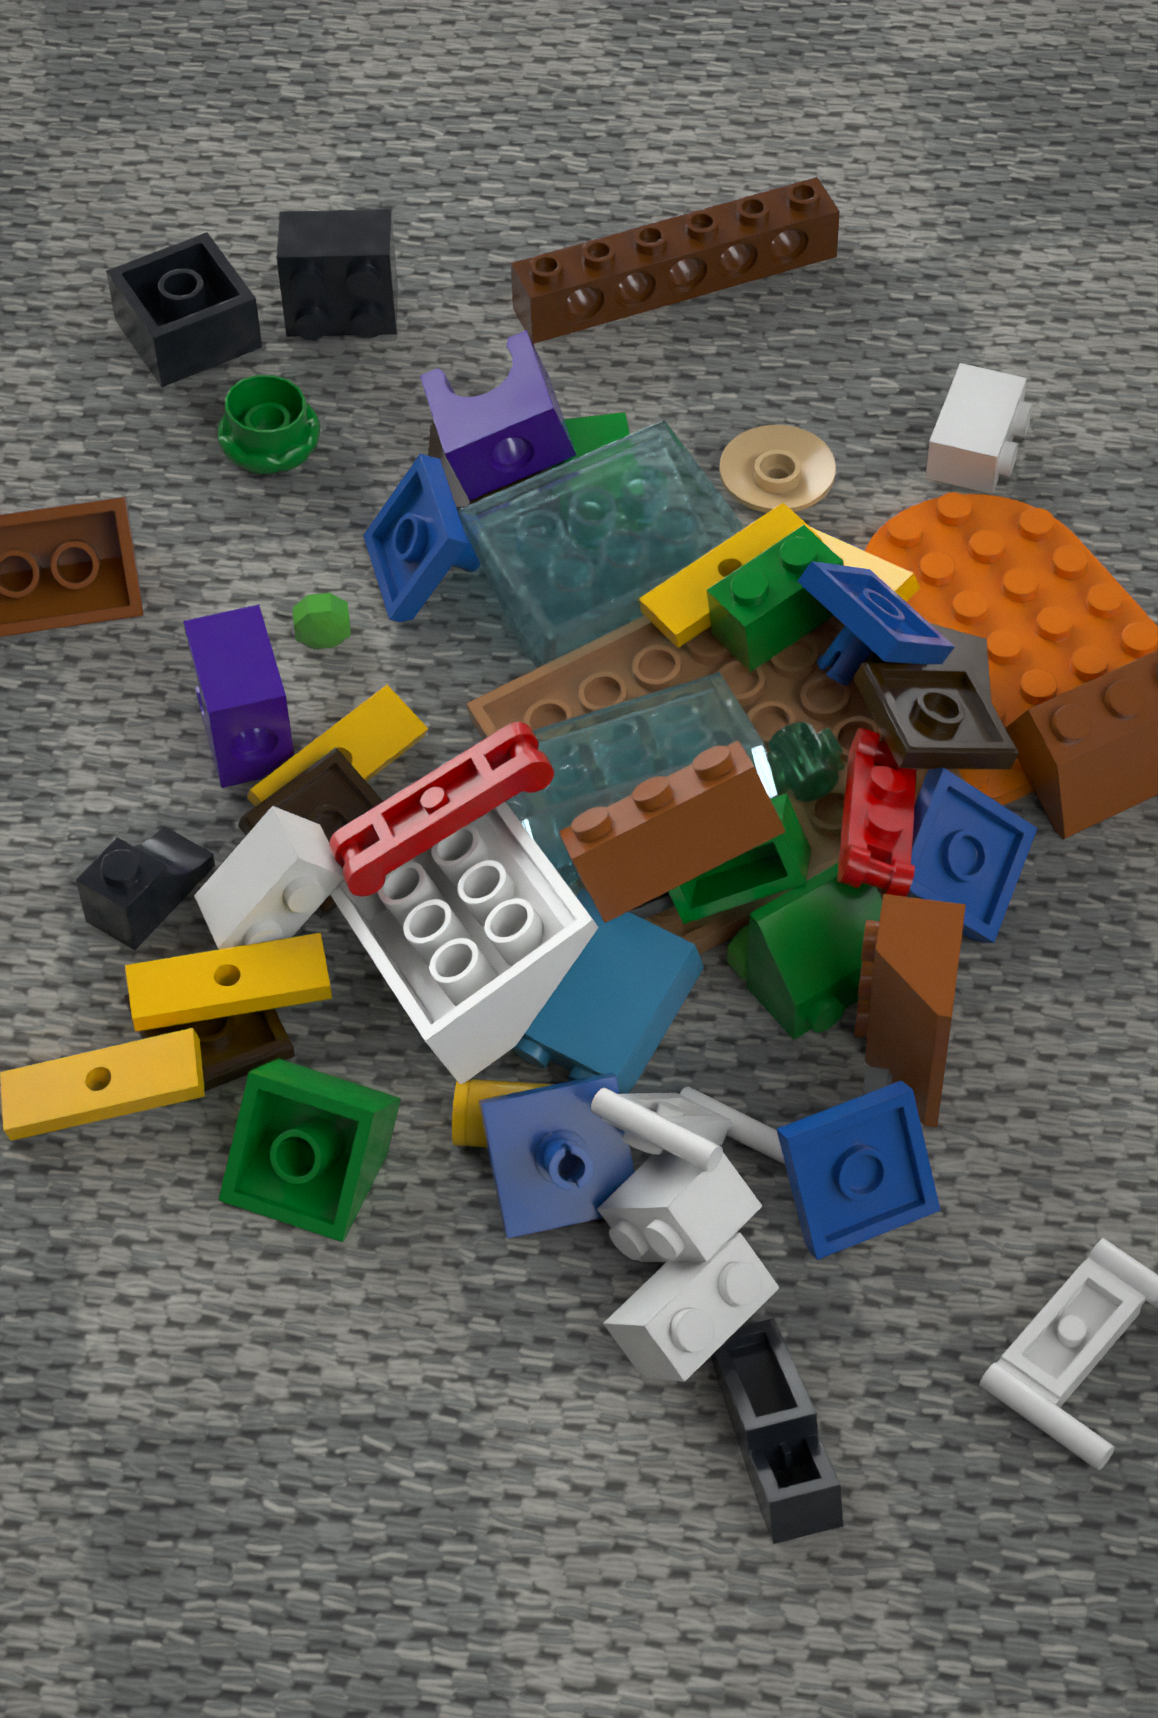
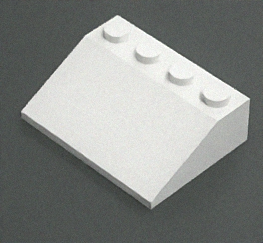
[330,802,599,1084]

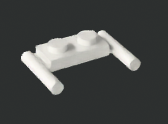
[591,1086,785,1172]
[979,1238,1158,1471]

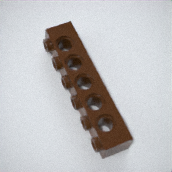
[511,177,840,344]

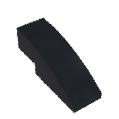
[711,1318,844,1544]

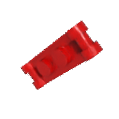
[329,722,554,897]
[837,727,917,897]

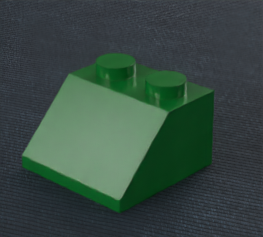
[746,862,882,1040]
[218,1058,401,1242]

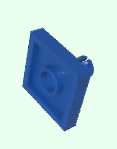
[363,454,485,622]
[797,561,955,686]
[907,768,1038,943]
[479,1073,634,1239]
[776,1081,941,1260]

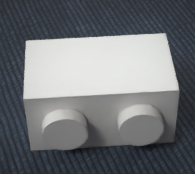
[926,363,1033,494]
[194,806,344,949]
[597,1153,762,1262]
[603,1233,780,1382]

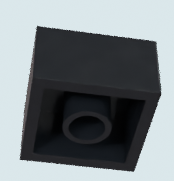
[276,209,398,340]
[106,232,262,387]

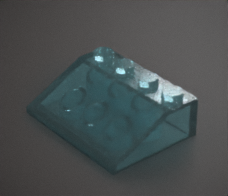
[458,420,745,668]
[505,672,777,885]

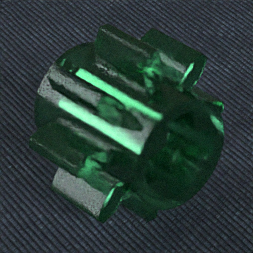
[762,722,845,802]

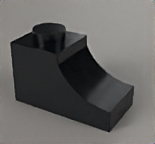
[76,826,215,950]

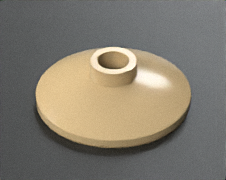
[719,425,836,513]

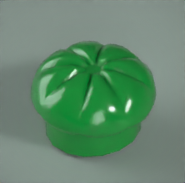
[218,375,320,475]

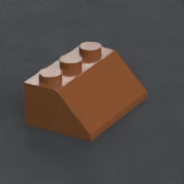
[0,496,144,637]
[1006,650,1158,840]
[559,740,786,923]
[854,894,966,1127]

